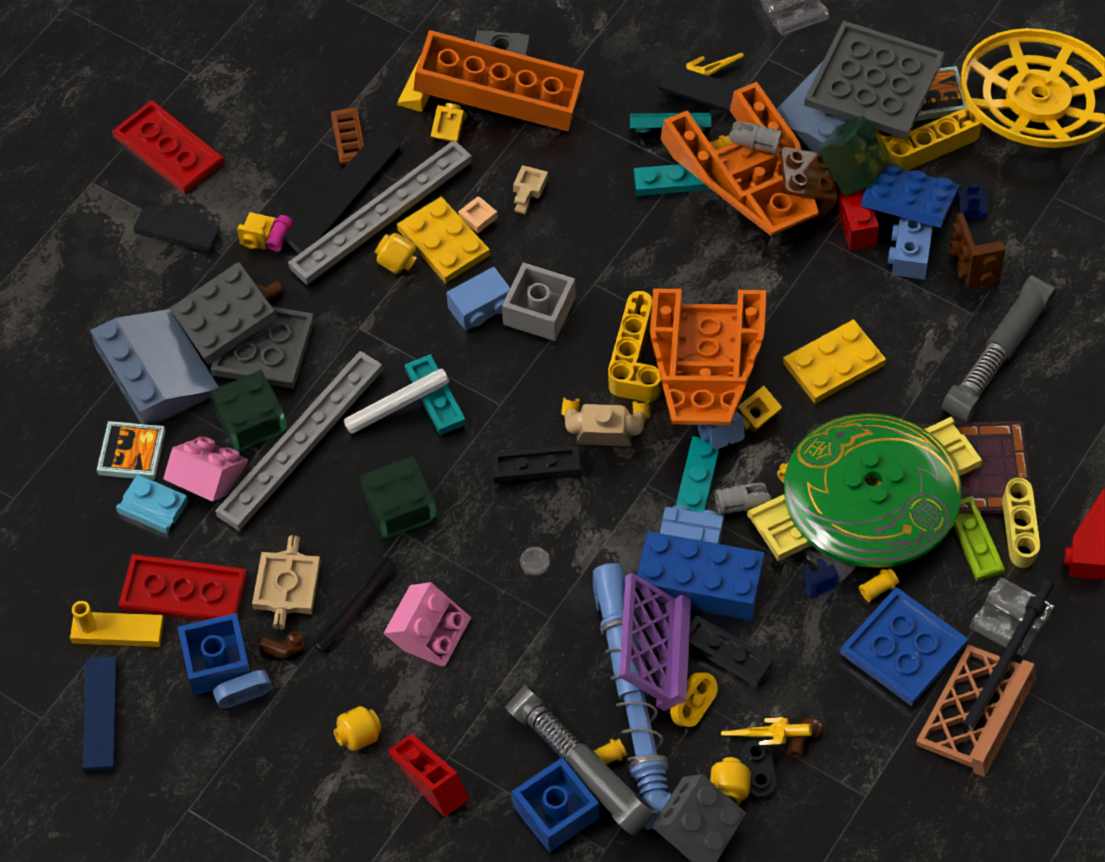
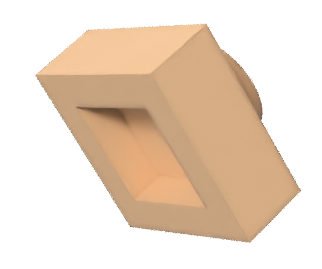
[458,196,498,234]

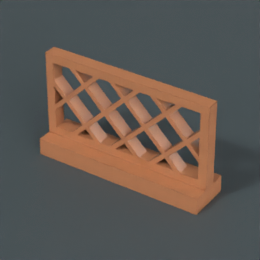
[916,645,1036,777]

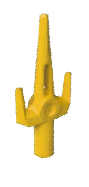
[686,53,744,80]
[721,717,812,745]

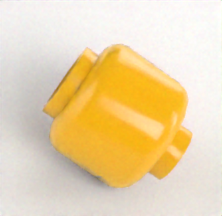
[374,233,417,274]
[334,706,382,751]
[710,757,751,805]

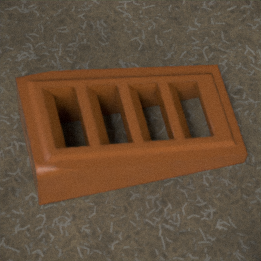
[331,108,364,166]

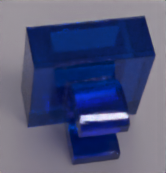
[958,185,988,217]
[803,558,838,599]

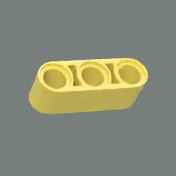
[1002,478,1040,568]

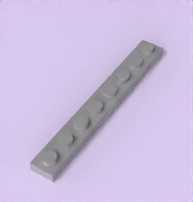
[288,140,472,285]
[215,351,383,531]

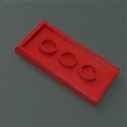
[112,100,225,195]
[118,554,248,621]

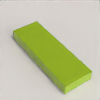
[953,496,1005,581]

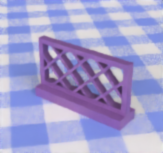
[619,573,691,711]

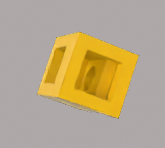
[737,386,782,433]

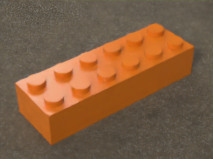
[413,30,584,132]

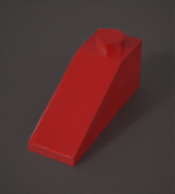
[835,177,879,250]
[1064,488,1105,580]
[387,733,470,816]

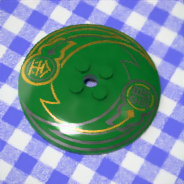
[784,413,961,568]

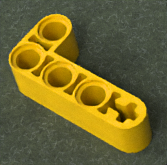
[873,107,982,170]
[608,291,662,402]

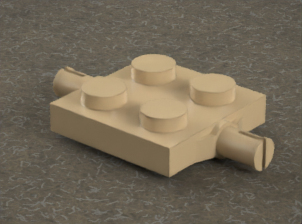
[252,535,321,630]

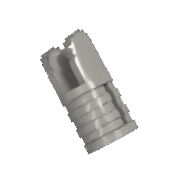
[728,121,782,155]
[714,482,771,516]

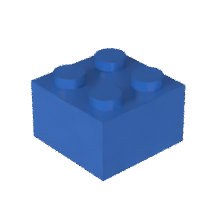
[178,613,251,695]
[512,758,600,853]

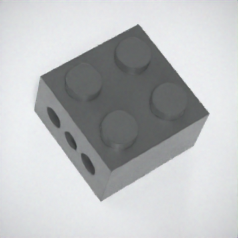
[652,774,746,862]

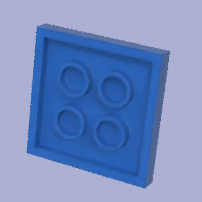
[861,163,960,228]
[840,587,968,706]

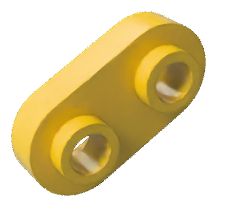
[670,673,718,727]

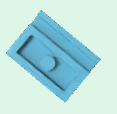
[116,474,189,534]

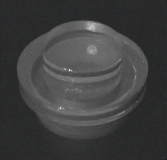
[520,547,550,575]

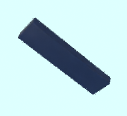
[82,656,117,772]

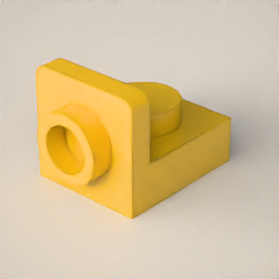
[431,103,467,143]
[237,212,275,250]

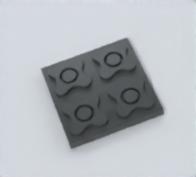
[804,20,945,139]

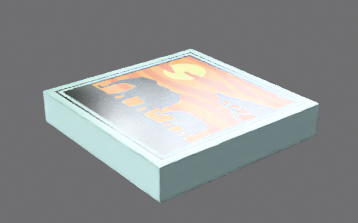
[915,66,968,121]
[97,421,166,480]

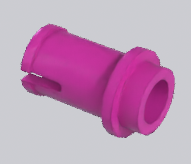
[265,215,294,252]

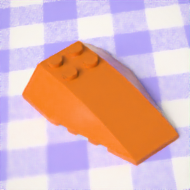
[650,289,766,425]

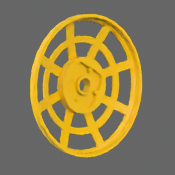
[960,28,1105,148]

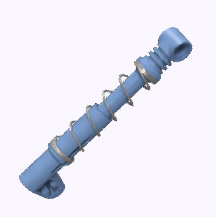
[593,563,671,830]

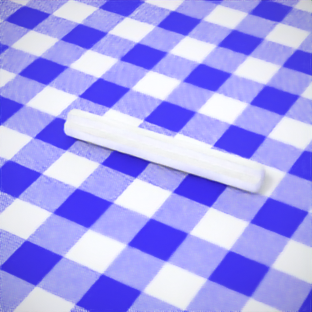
[344,369,449,433]

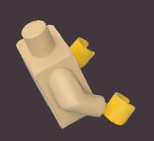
[561,398,650,447]

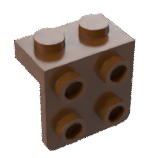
[780,147,837,218]
[949,213,1006,289]

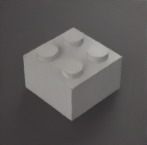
[502,262,576,341]

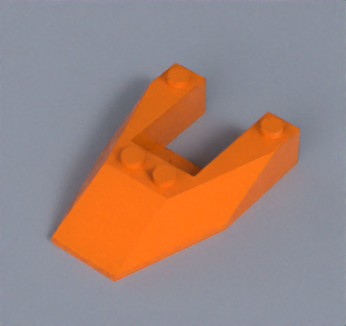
[660,82,819,236]

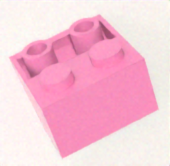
[163,437,248,501]
[383,582,471,666]

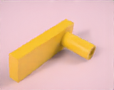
[70,601,164,647]

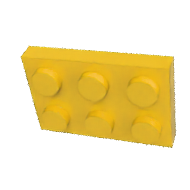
[397,197,490,284]
[783,319,886,404]

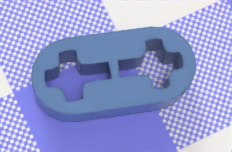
[213,670,272,708]

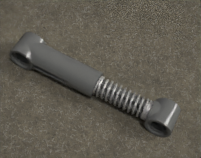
[941,275,1057,423]
[505,684,656,836]

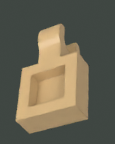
[513,165,548,214]

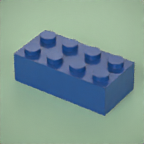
[635,531,764,621]

